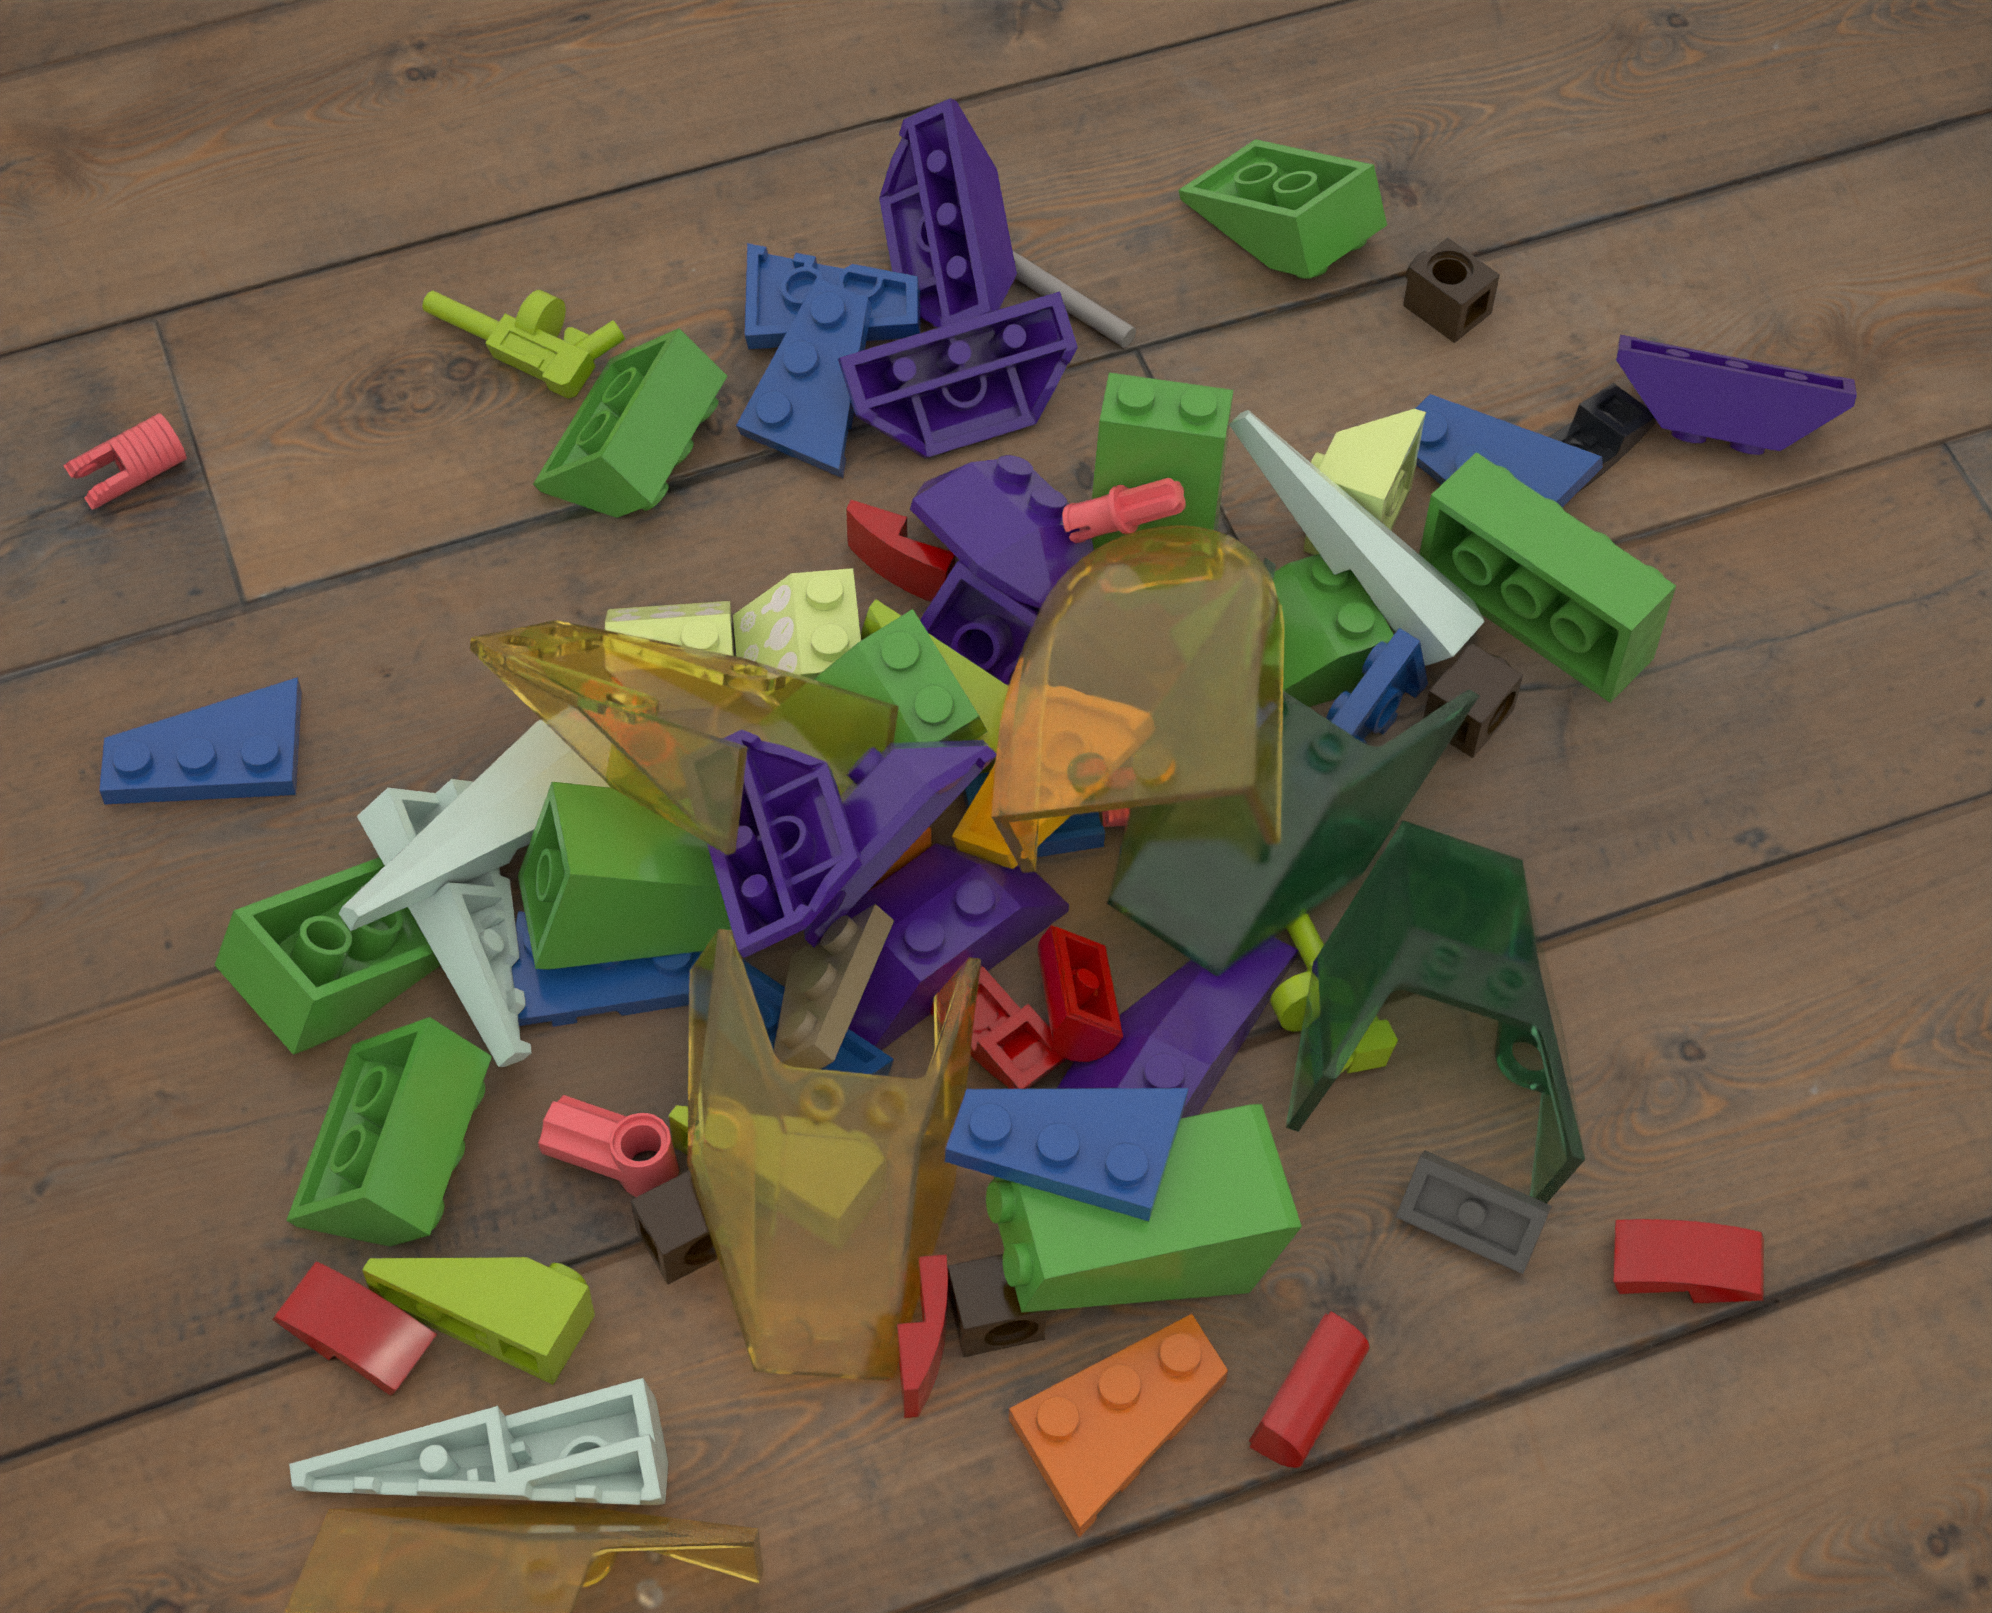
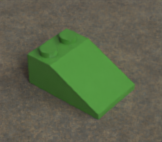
[1178,139,1387,279]
[1170,554,1394,736]
[759,609,988,796]
[215,857,441,1055]

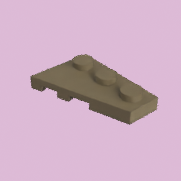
[770,904,894,1086]

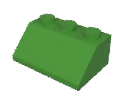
[533,328,727,518]
[286,1017,492,1247]

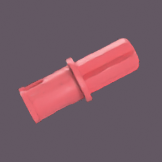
[1062,478,1186,543]

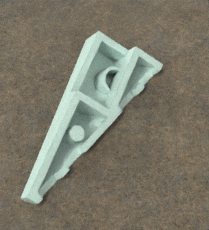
[1229,410,1485,666]
[339,717,634,931]
[357,779,532,1067]
[289,1378,668,1505]

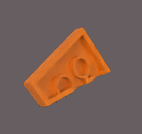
[1009,1314,1228,1538]

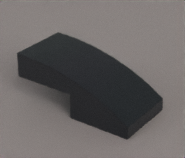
[1548,383,1656,494]

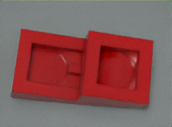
[846,500,955,602]
[930,966,1067,1089]
[1613,1219,1764,1303]
[897,1254,948,1418]
[272,1261,437,1396]

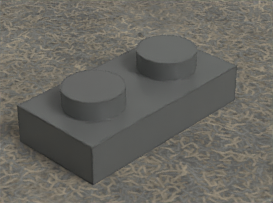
[1396,1150,1552,1274]

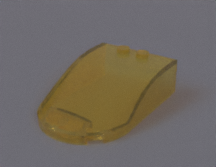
[991,525,1284,873]

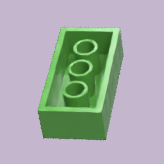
[1419,452,1676,703]

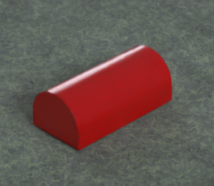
[1037,925,1123,1062]
[1249,1311,1370,1468]

